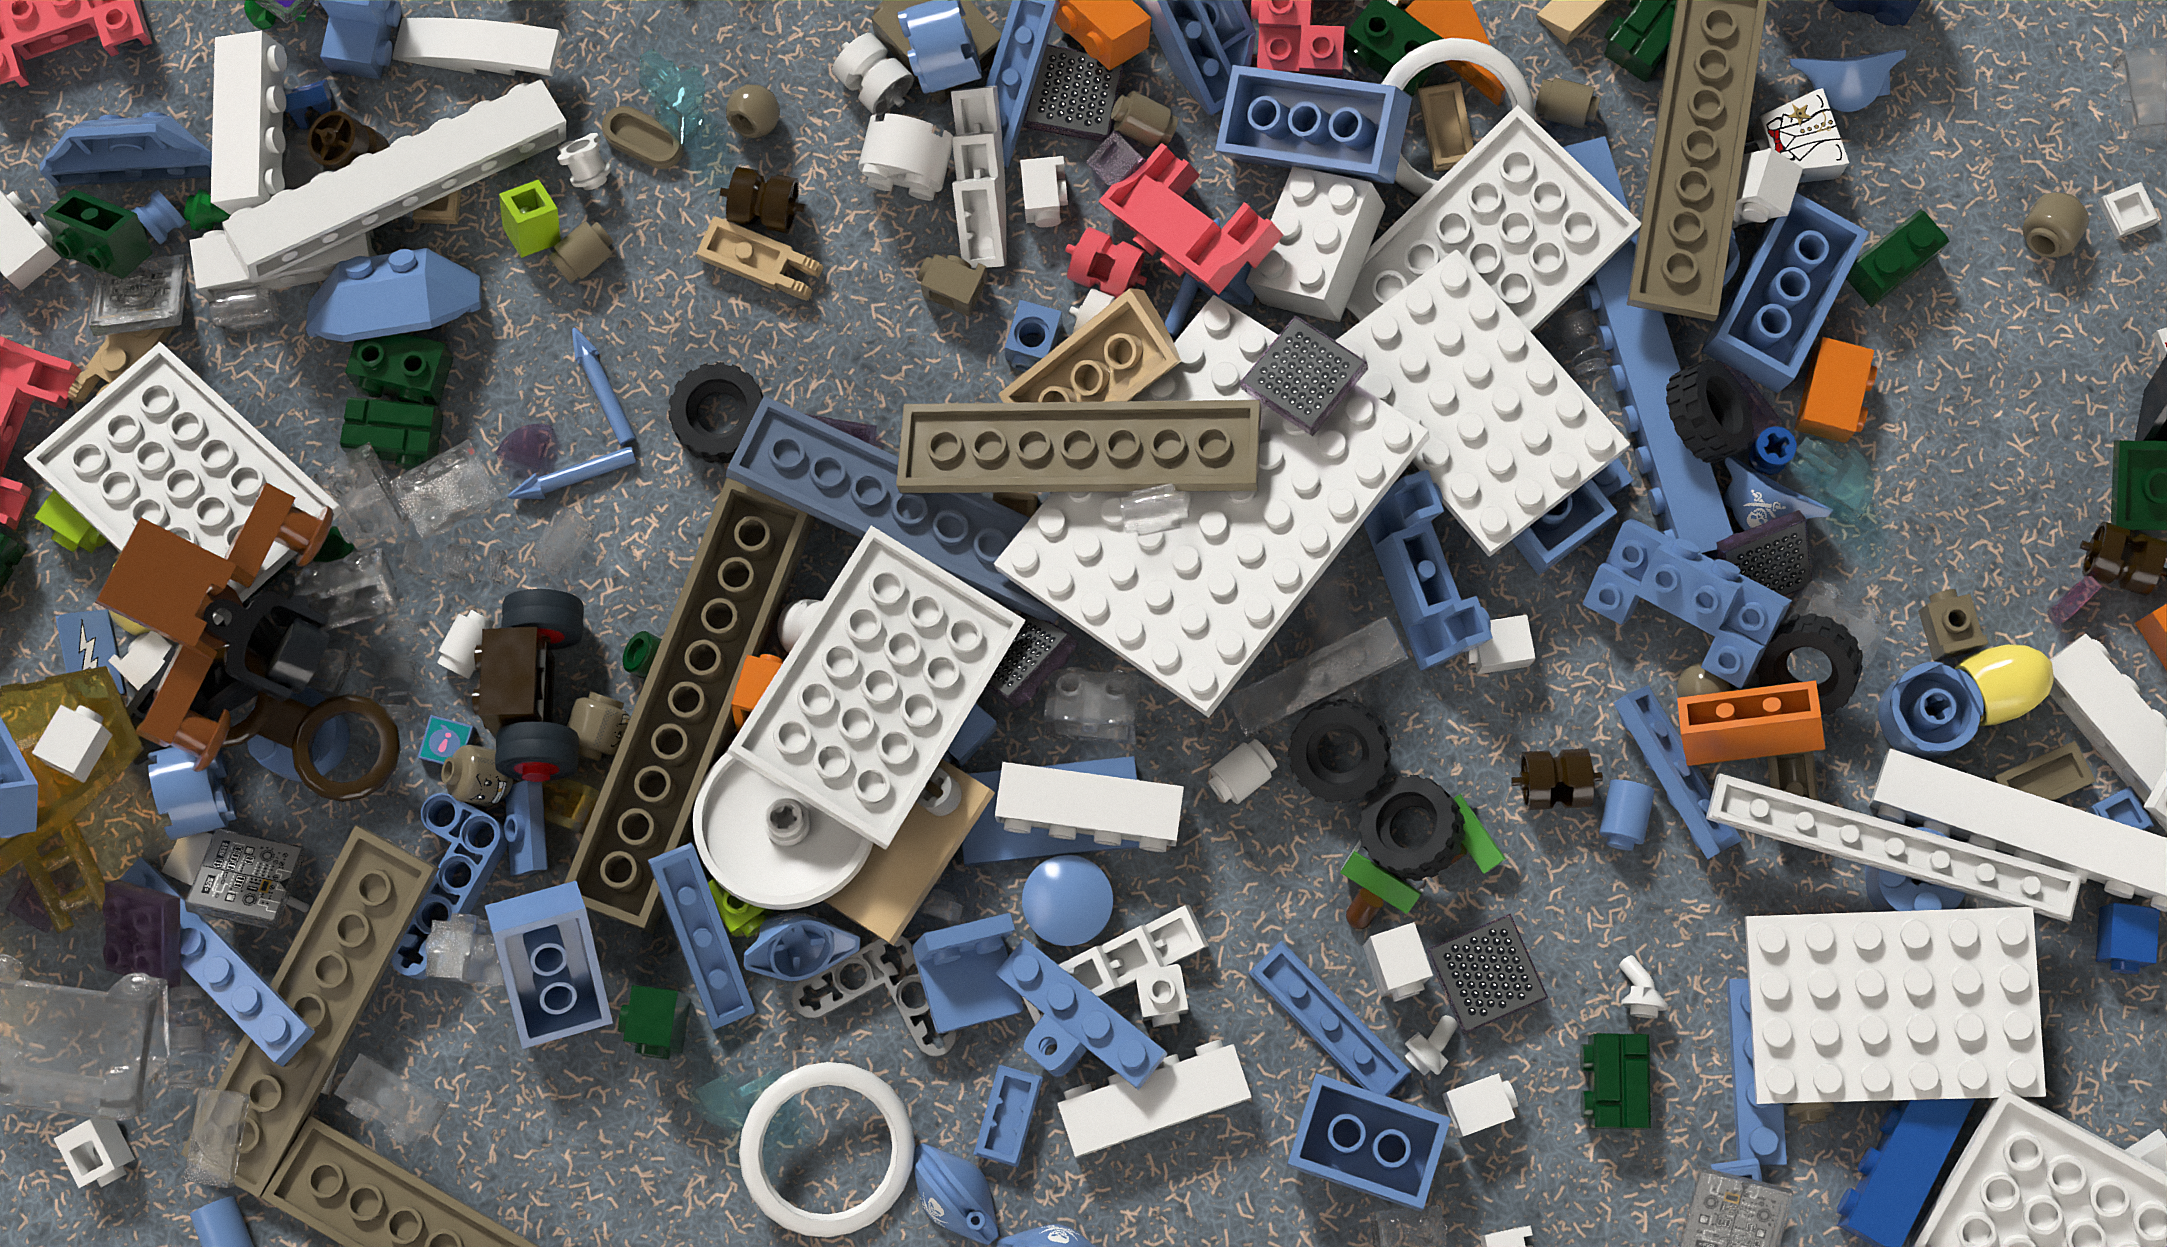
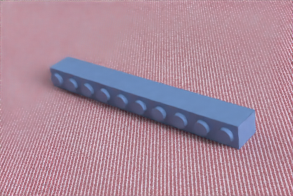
[1562,136,1736,558]

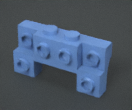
[1363,469,1493,671]
[1583,518,1792,689]

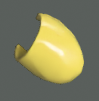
[1955,644,2054,726]

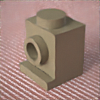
[917,254,988,317]
[1918,589,1988,662]

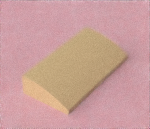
[998,288,1181,403]
[823,759,995,946]

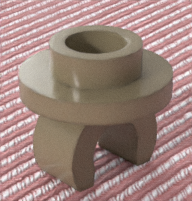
[1787,1102,1835,1124]

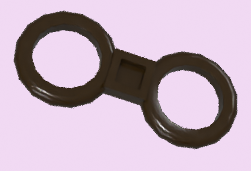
[189,644,401,802]

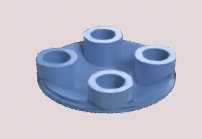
[1022,855,1113,946]

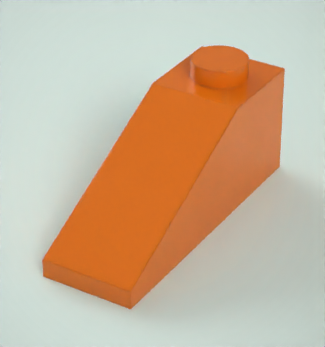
[1404,0,1507,106]

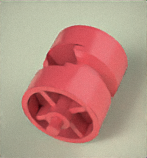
[1065,227,1148,299]

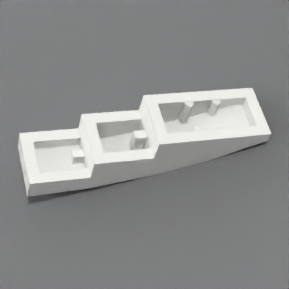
[392,18,562,76]
[951,86,1007,269]
[1023,905,1209,1025]

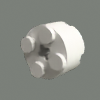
[858,113,954,201]

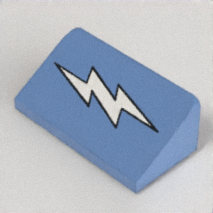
[56,609,126,705]

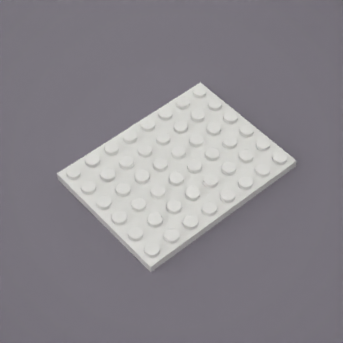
[994,295,1430,718]

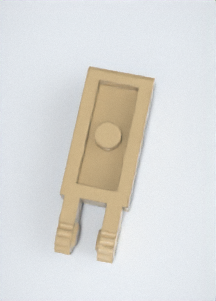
[696,216,824,301]
[67,297,176,404]

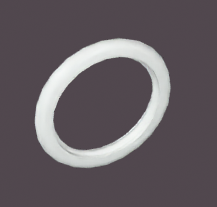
[1382,38,1535,198]
[739,1062,915,1238]

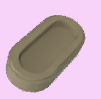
[602,106,684,169]

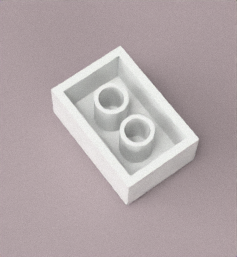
[1246,166,1386,322]

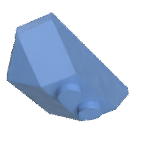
[1139,0,1256,116]
[40,112,212,187]
[306,248,482,342]

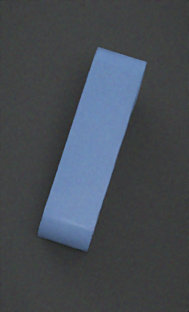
[391,793,508,980]

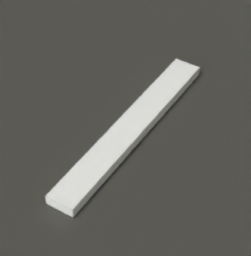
[1706,773,2082,922]

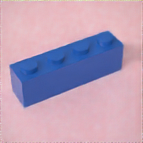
[1837,1098,1976,1247]

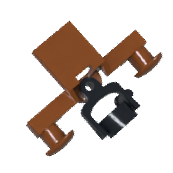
[95,482,334,772]

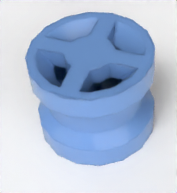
[131,190,187,245]

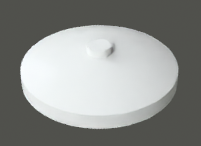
[693,752,873,910]

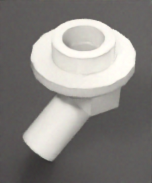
[1619,955,1668,1018]
[1405,1015,1458,1076]

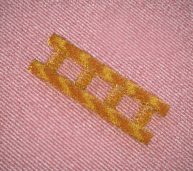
[11,745,116,934]

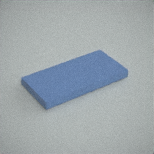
[962,756,1140,866]

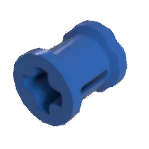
[1748,426,1797,476]

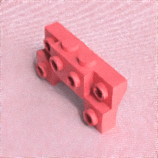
[0,0,152,88]
[1251,0,1345,75]
[1098,143,1283,295]
[0,336,82,531]

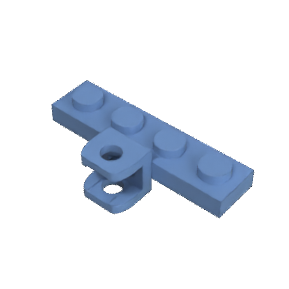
[995,938,1167,1090]

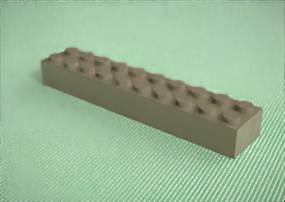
[564,478,815,934]

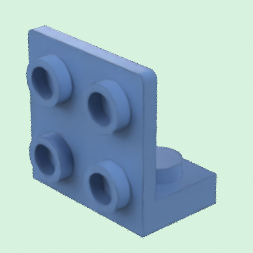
[912,913,1023,1034]

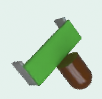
[1442,788,1515,874]
[1340,840,1427,929]

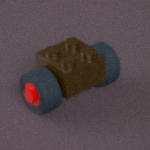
[472,589,584,782]

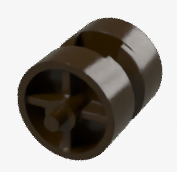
[307,111,390,171]
[720,166,806,234]
[2080,521,2167,596]
[1511,748,1603,810]

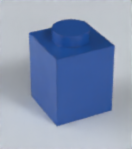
[2096,902,2160,974]

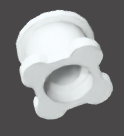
[557,133,611,190]

